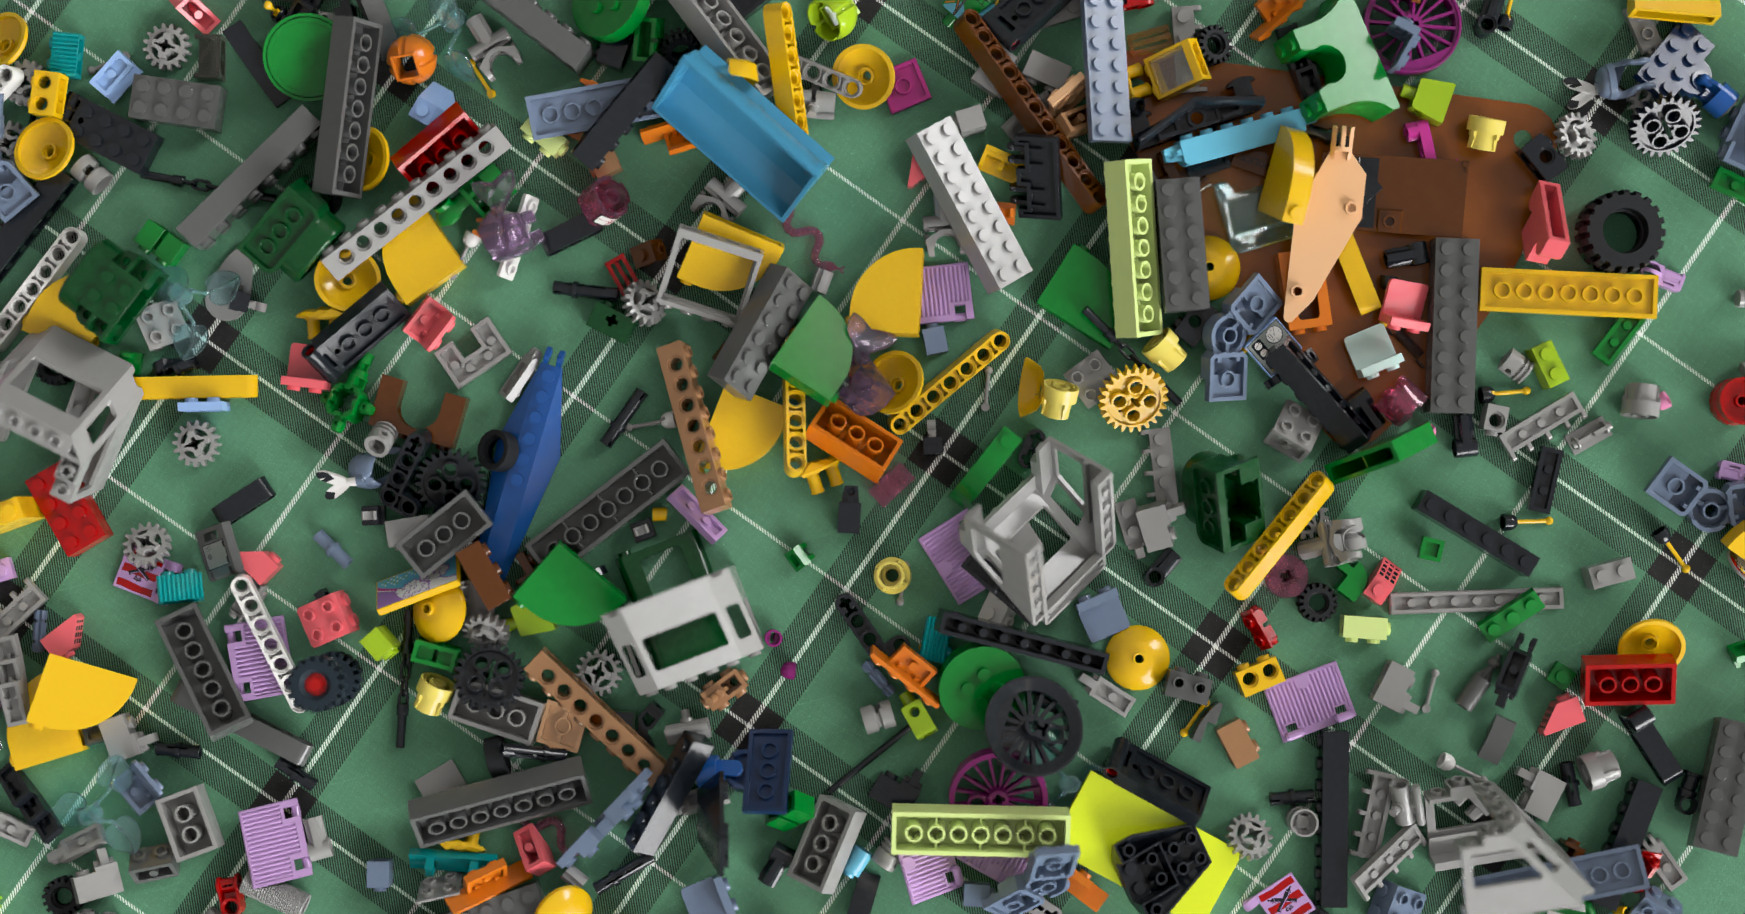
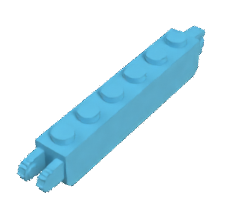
[1161,106,1317,167]

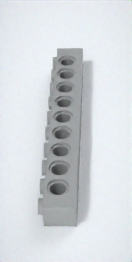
[320,123,512,281]

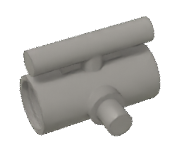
[803,84,836,120]
[664,709,712,746]
[1389,778,1426,826]

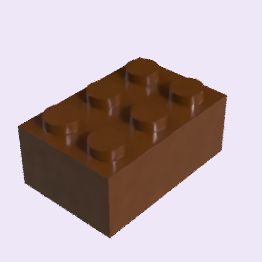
[455,540,514,611]

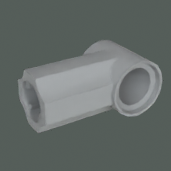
[303,815,334,862]

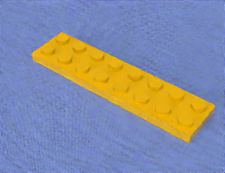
[1478,267,1659,319]

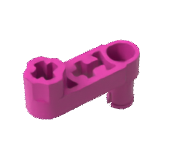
[1403,119,1458,160]

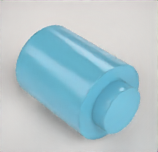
[843,843,873,879]

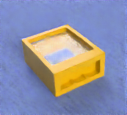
[1143,38,1212,100]

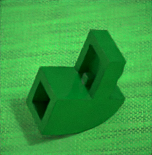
[1333,561,1367,602]

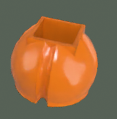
[386,34,437,85]

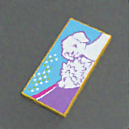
[376,554,461,616]

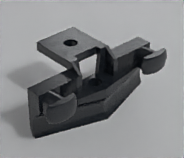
[1130,76,1266,178]

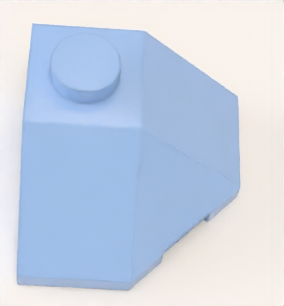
[408,81,455,127]

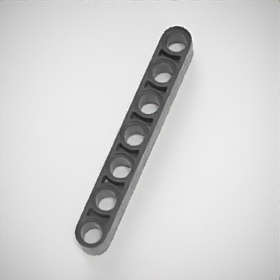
[170,679,314,766]

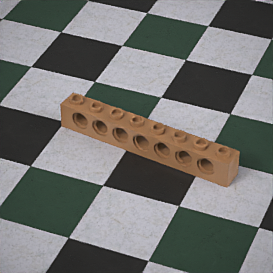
[656,340,733,515]
[524,646,667,789]

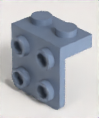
[1385,16,1421,74]
[1074,585,1130,643]
[111,759,163,816]
[681,874,739,914]
[1367,879,1426,914]
[1627,885,1683,914]

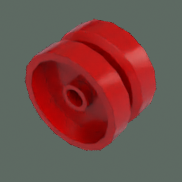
[1709,377,1745,426]

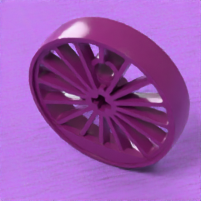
[1362,0,1462,76]
[948,747,1048,806]

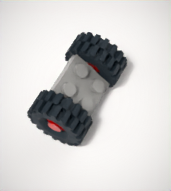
[287,651,363,713]

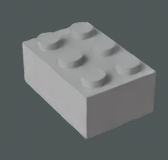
[155,783,225,863]

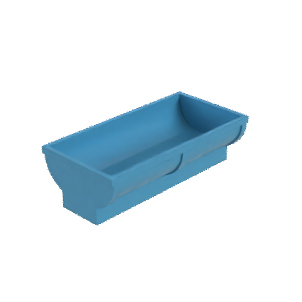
[651,45,835,223]

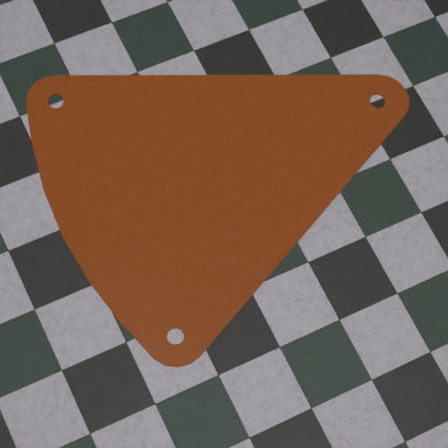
[1126,50,1557,445]

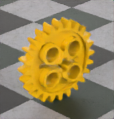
[1097,364,1169,433]

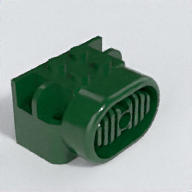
[237,174,346,282]
[58,239,170,345]
[1181,451,1266,554]

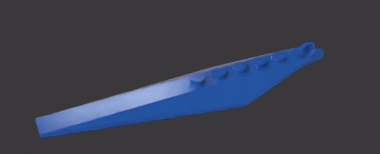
[479,346,566,582]

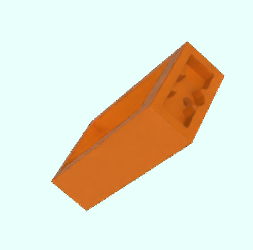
[1274,251,1333,335]

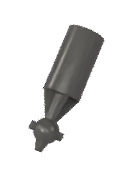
[1454,653,1502,713]

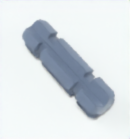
[31,610,48,653]
[861,659,895,698]

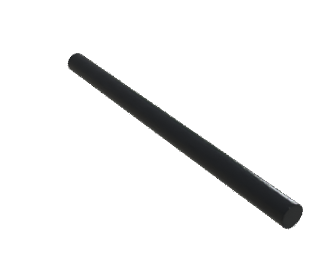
[827,724,912,794]

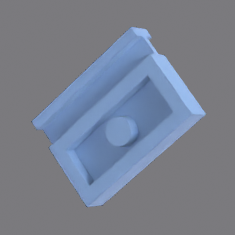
[89,50,144,104]
[178,397,230,413]

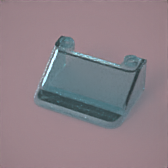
[1213,182,1294,253]

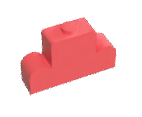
[1521,180,1570,265]

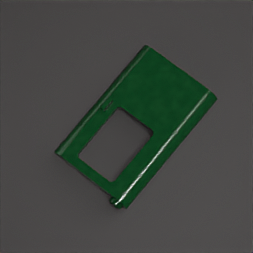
[615,529,738,671]

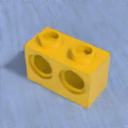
[27,70,69,120]
[1232,653,1286,698]

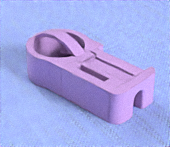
[1638,261,1686,293]
[1715,460,1745,481]

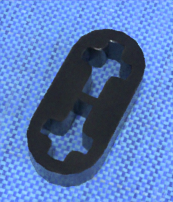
[1017,429,1046,469]

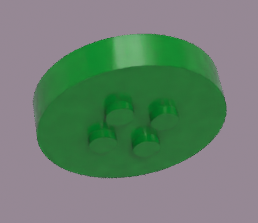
[572,0,650,43]
[263,13,333,101]
[937,642,1025,730]

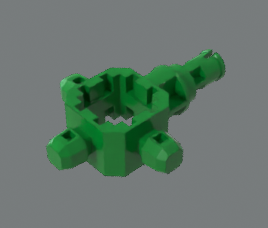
[320,353,376,433]

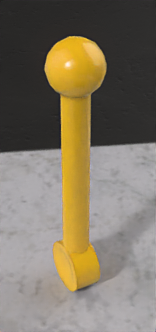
[467,59,496,98]
[1180,700,1210,737]

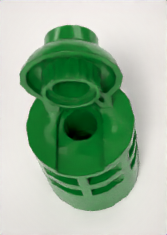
[433,162,518,227]

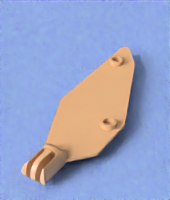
[1283,125,1366,322]

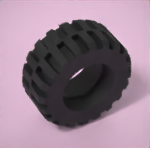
[1574,189,1666,274]

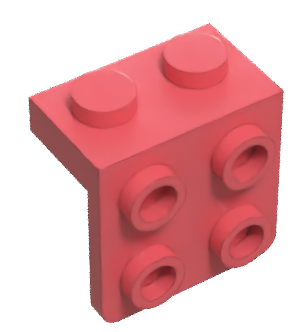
[1378,278,1431,334]
[402,295,456,352]
[280,343,331,394]
[297,590,360,648]

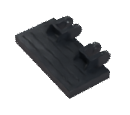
[1007,133,1063,220]

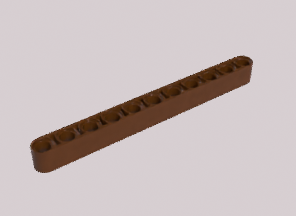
[953,9,1107,214]

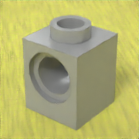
[1478,403,1510,437]

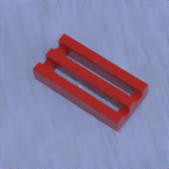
[604,253,639,296]

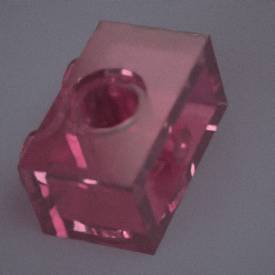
[867,462,916,508]

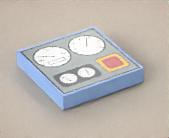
[1243,316,1302,378]

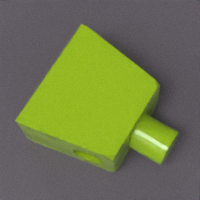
[1399,78,1456,127]
[505,604,558,637]
[899,690,939,741]

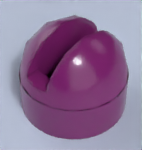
[764,629,782,647]
[780,662,796,680]

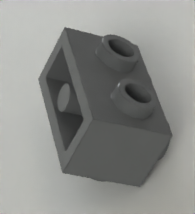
[1162,666,1213,706]
[128,842,180,884]

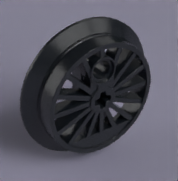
[985,676,1083,777]

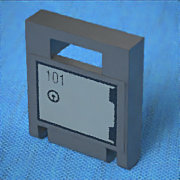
[195,521,244,582]

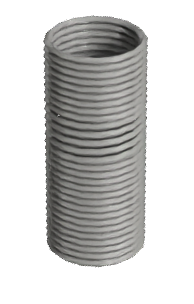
[239,870,311,914]

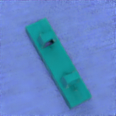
[409,847,498,877]

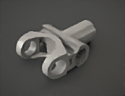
[466,13,523,83]
[690,177,747,222]
[923,193,966,257]
[1297,519,1362,567]

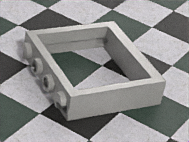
[655,223,764,328]

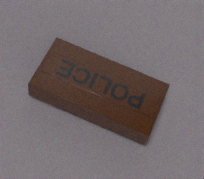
[1231,149,1272,178]

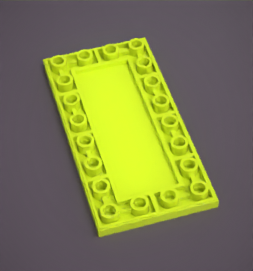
[1069,769,1240,914]

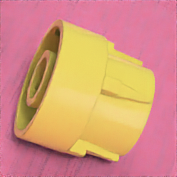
[1466,115,1507,152]
[1142,327,1187,373]
[1040,379,1079,420]
[874,557,912,594]
[414,672,455,716]

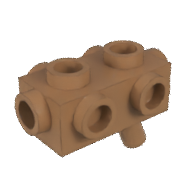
[700,667,750,711]

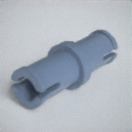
[313,529,354,569]

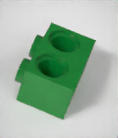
[410,637,463,672]

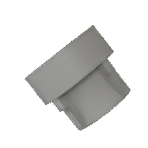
[1620,383,1661,419]
[1576,749,1621,791]

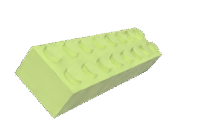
[1104,158,1163,338]
[891,803,1071,857]

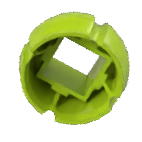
[807,0,861,41]

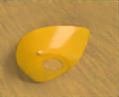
[726,58,759,85]
[1018,357,1044,417]

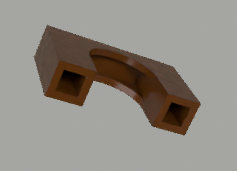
[368,374,470,452]

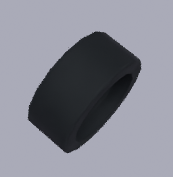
[477,429,519,472]
[483,735,511,778]

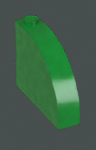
[1036,243,1115,350]
[769,295,852,407]
[1324,422,1438,485]
[948,426,1022,510]
[513,540,627,626]

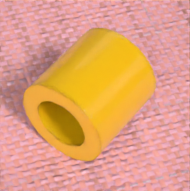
[652,507,667,521]

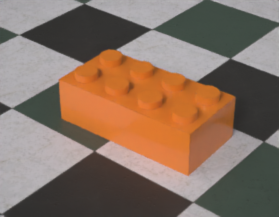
[806,400,903,484]

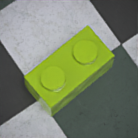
[1524,340,1570,390]
[359,625,401,661]

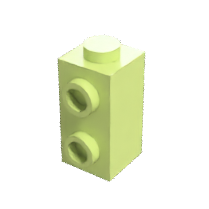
[520,118,570,159]
[1339,614,1391,644]

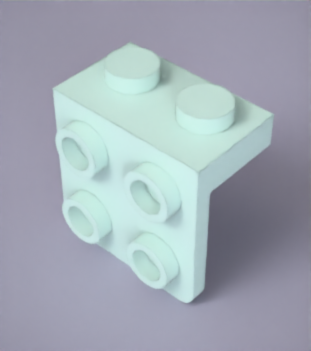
[1343,323,1405,380]

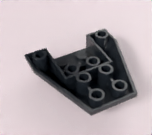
[697,771,729,877]
[1112,824,1212,914]

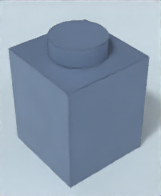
[921,323,948,356]
[367,858,393,892]
[963,881,994,907]

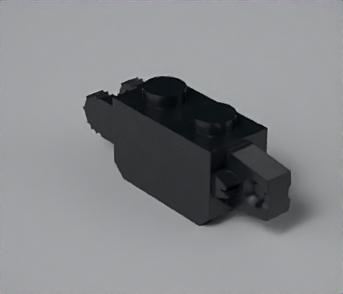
[1494,632,1538,709]

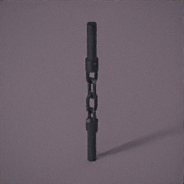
[140,171,277,203]
[1082,306,1182,406]
[396,609,413,748]

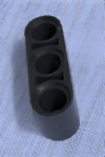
[538,209,604,257]
[211,476,277,525]

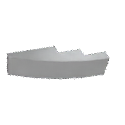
[0,633,30,727]

